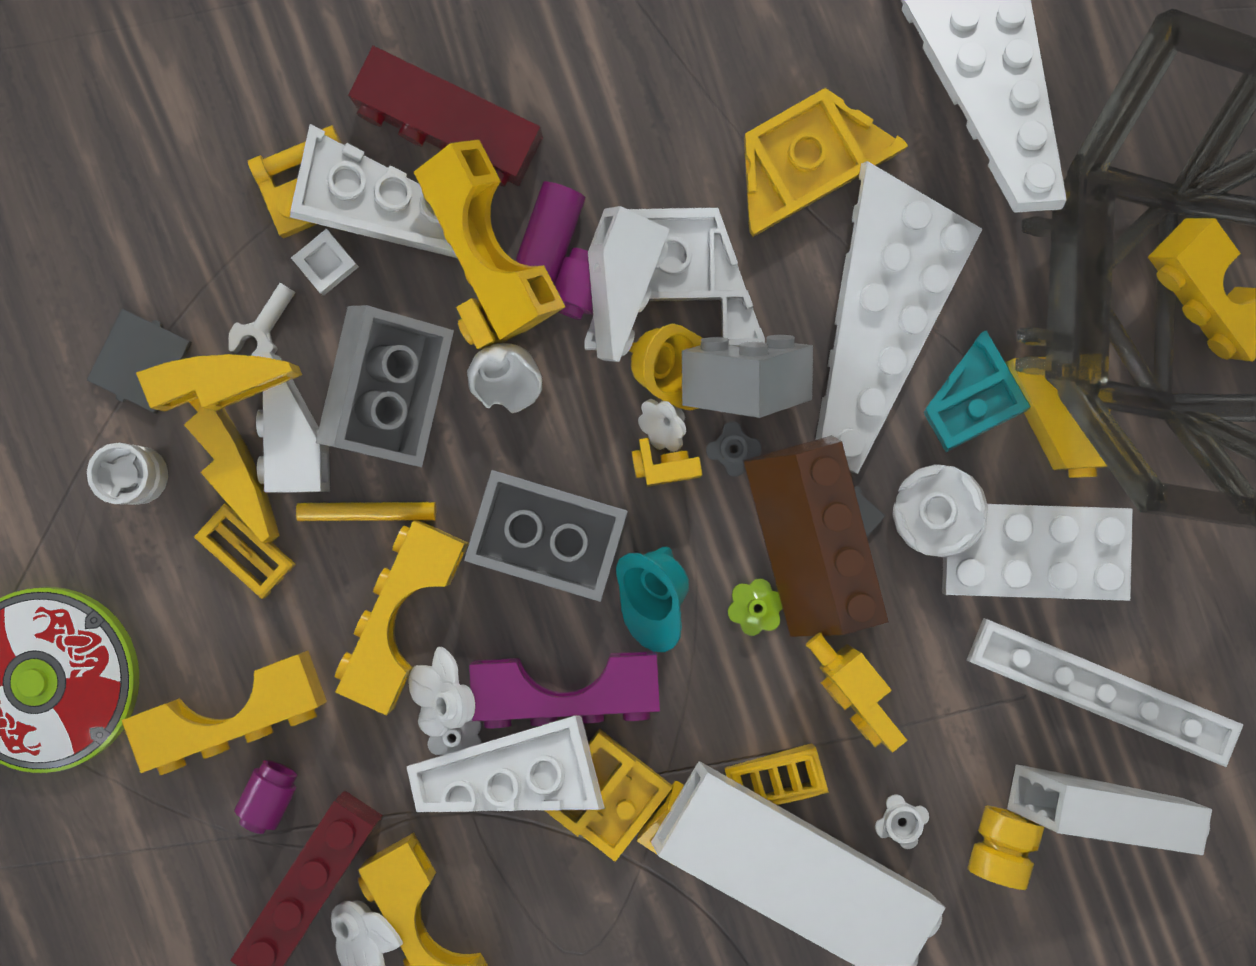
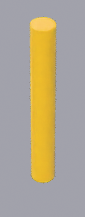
[296,502,436,521]

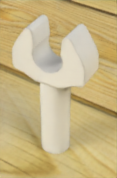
[229,283,296,357]

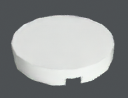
[893,464,988,557]

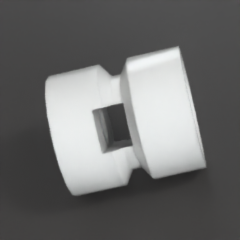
[87,443,168,505]

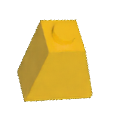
[1005,354,1113,478]

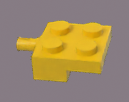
[805,633,908,753]
[544,728,672,862]

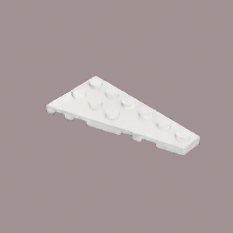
[901,0,1067,213]
[815,161,982,474]

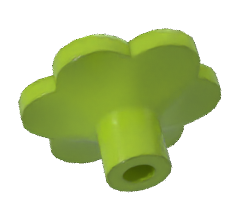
[727,578,782,636]

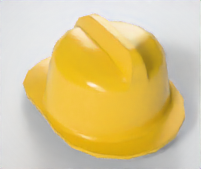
[629,323,703,411]

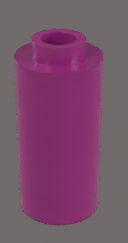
[515,181,586,285]

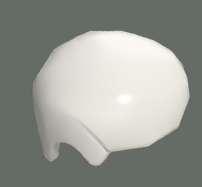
[467,343,542,413]

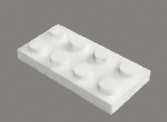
[942,504,1133,601]

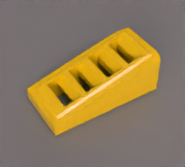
[724,743,829,805]

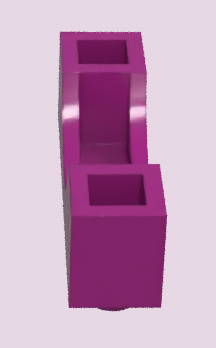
[469,651,660,728]

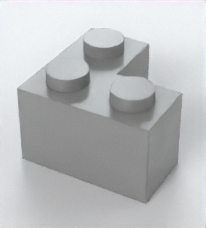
[682,335,813,418]

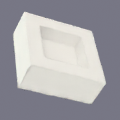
[291,229,359,296]

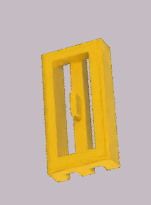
[194,503,296,599]

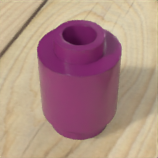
[554,248,593,320]
[234,760,297,834]

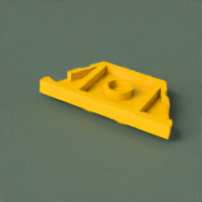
[744,88,908,237]

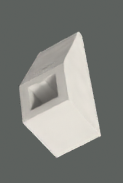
[588,206,670,362]
[256,352,330,493]

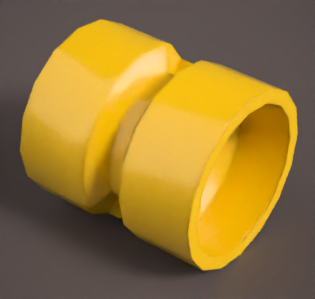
[967,805,1045,890]

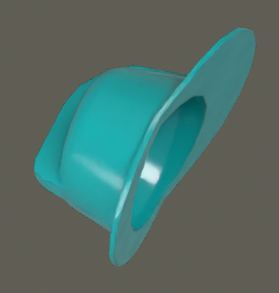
[616,547,689,652]

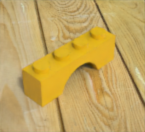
[414,140,565,340]
[334,520,469,716]
[122,650,327,775]
[358,833,488,966]

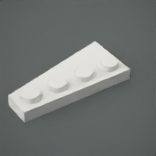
[290,124,457,258]
[406,716,605,812]

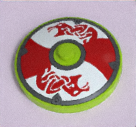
[0,587,139,773]

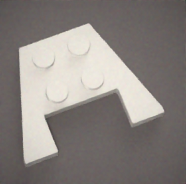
[584,208,765,350]

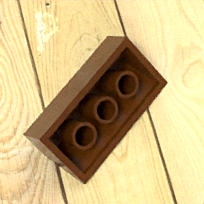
[743,435,889,637]

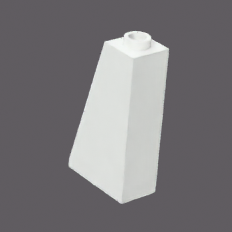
[1007,764,1212,855]

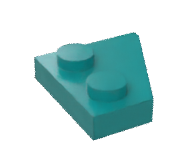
[923,330,1030,452]

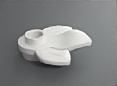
[408,647,475,737]
[331,900,403,966]

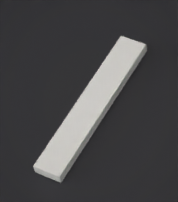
[967,618,1243,767]

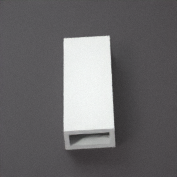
[651,761,946,966]

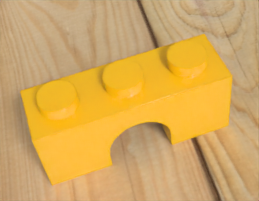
[1148,218,1256,362]

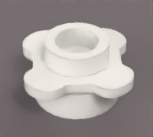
[875,795,929,849]

